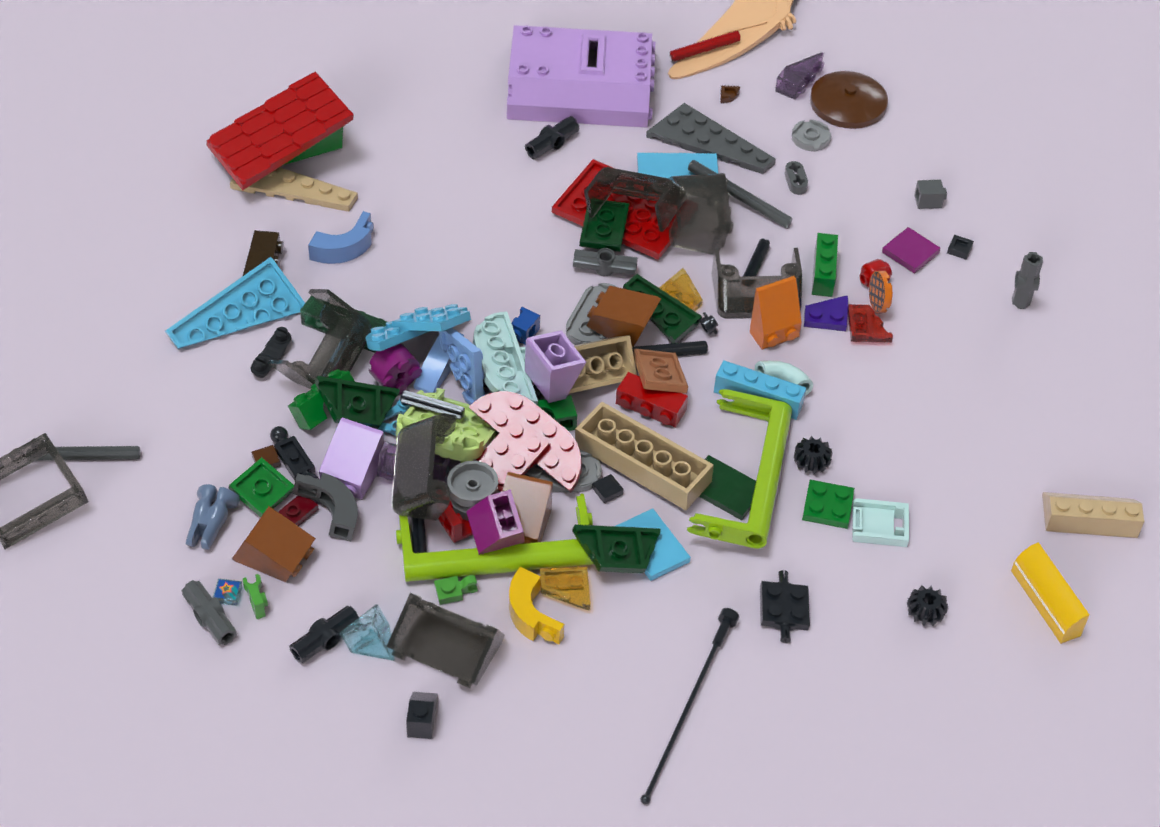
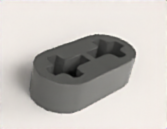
[785,161,808,195]

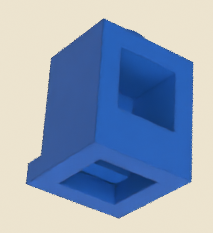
[511,307,540,345]

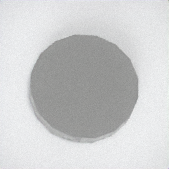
[792,120,831,151]

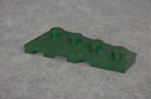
[623,274,702,343]

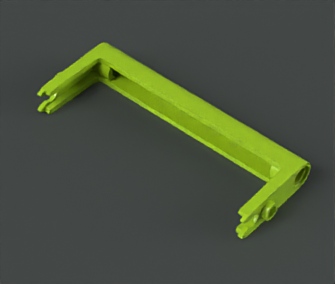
[687,389,792,549]
[396,493,594,582]

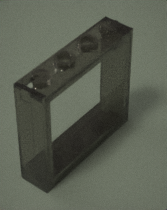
[0,433,89,549]

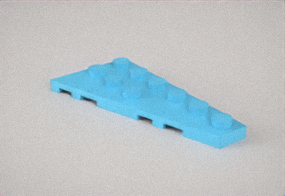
[165,257,309,349]

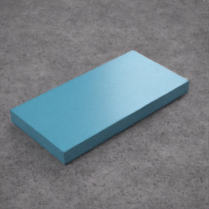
[637,153,718,187]

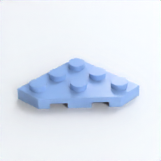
[439,328,485,405]

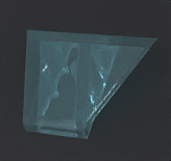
[340,604,395,661]

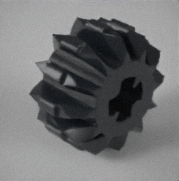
[794,436,832,475]
[907,585,948,626]

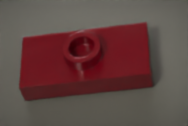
[278,495,318,526]

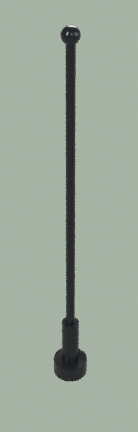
[640,608,739,804]

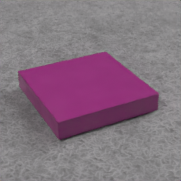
[882,227,941,274]

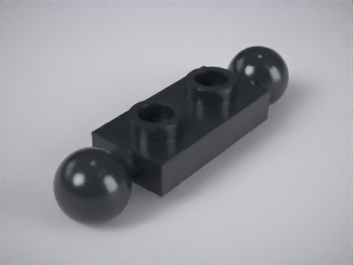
[270,426,319,481]

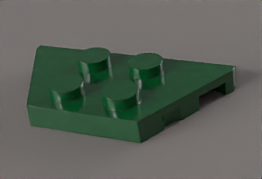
[315,376,400,429]
[572,524,661,573]

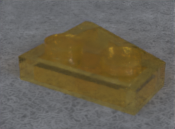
[659,268,703,311]

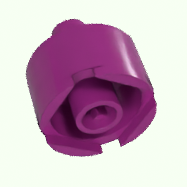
[368,343,422,395]

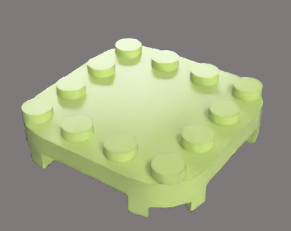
[396,388,497,463]

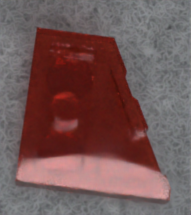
[848,304,893,343]

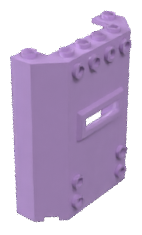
[507,25,656,127]

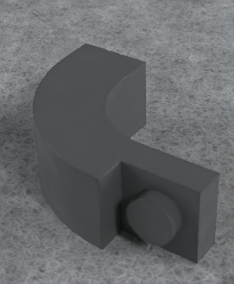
[293,472,358,541]

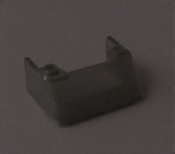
[584,167,687,232]
[712,248,802,319]
[268,289,372,389]

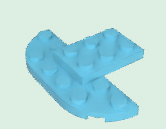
[365,304,471,351]

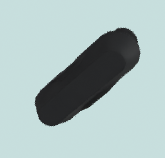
[250,327,292,378]

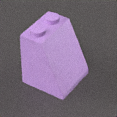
[525,330,586,403]
[319,418,385,500]

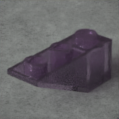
[775,52,824,100]

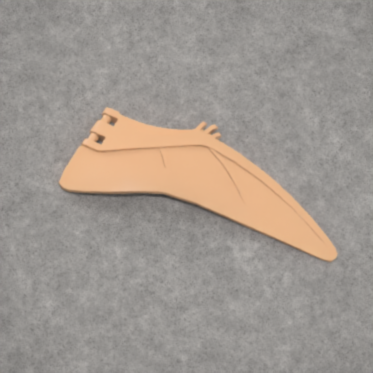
[668,0,796,79]

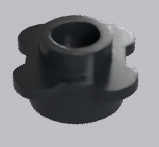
[699,312,718,334]

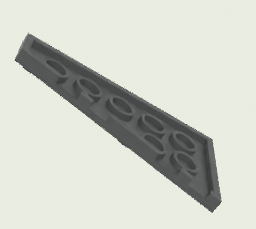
[646,103,776,174]

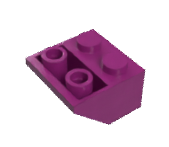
[466,489,525,555]

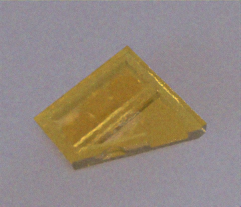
[540,567,590,610]

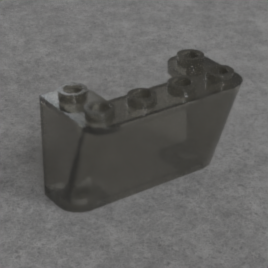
[665,173,733,255]

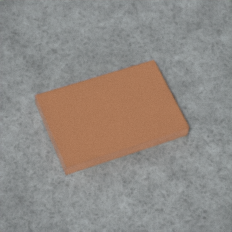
[633,349,688,393]

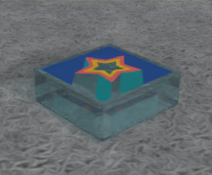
[213,578,242,606]

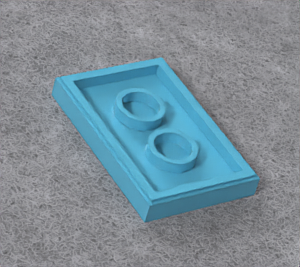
[616,508,691,581]

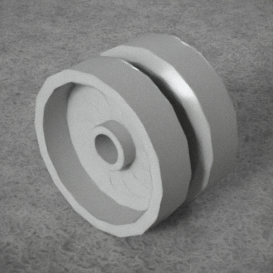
[447,461,498,520]

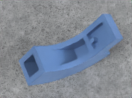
[308,211,374,264]

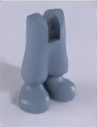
[186,484,240,550]

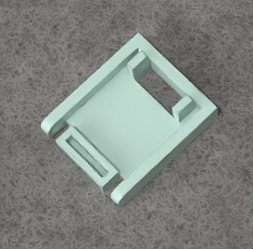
[852,499,909,547]

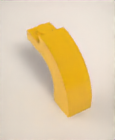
[509,567,564,644]

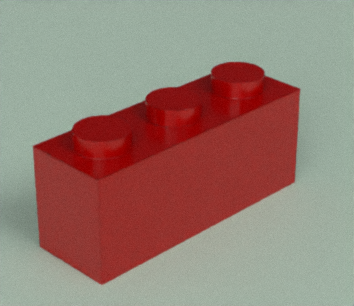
[616,372,688,428]

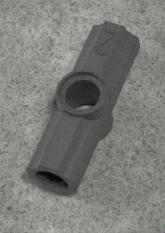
[573,248,638,276]
[1012,252,1043,309]
[181,580,237,645]

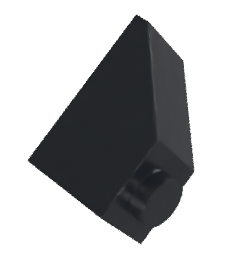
[406,692,438,739]

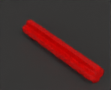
[670,30,741,62]

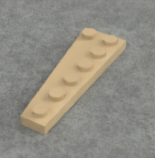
[230,167,358,212]

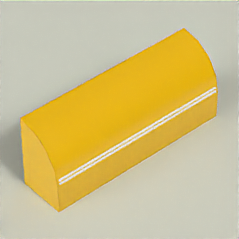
[1011,542,1089,644]

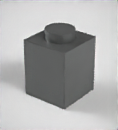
[914,180,947,209]

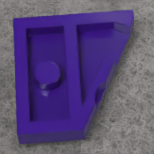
[803,296,848,331]

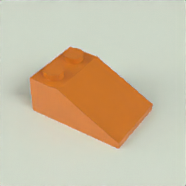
[749,276,802,350]

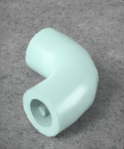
[754,361,813,396]

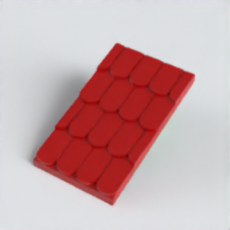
[206,71,354,191]

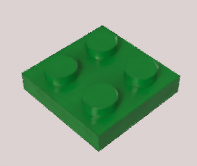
[229,457,294,517]
[802,479,855,529]

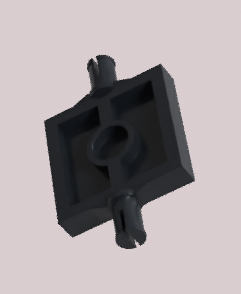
[760,570,810,643]

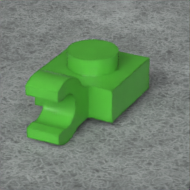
[243,574,268,619]
[434,575,478,605]

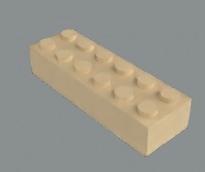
[575,402,714,510]

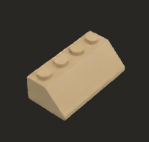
[569,336,637,394]
[1042,492,1144,538]

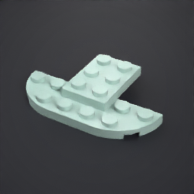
[473,312,538,405]

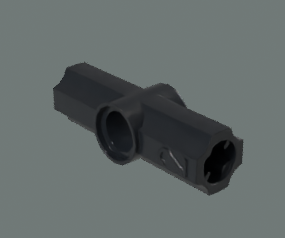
[525,116,579,159]
[289,605,360,664]

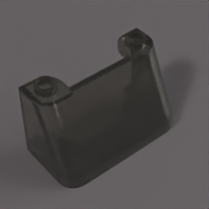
[391,413,456,521]
[386,593,505,688]

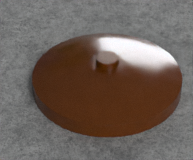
[810,71,888,129]

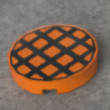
[869,271,893,313]

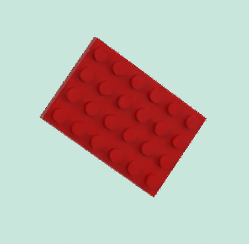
[552,159,698,260]

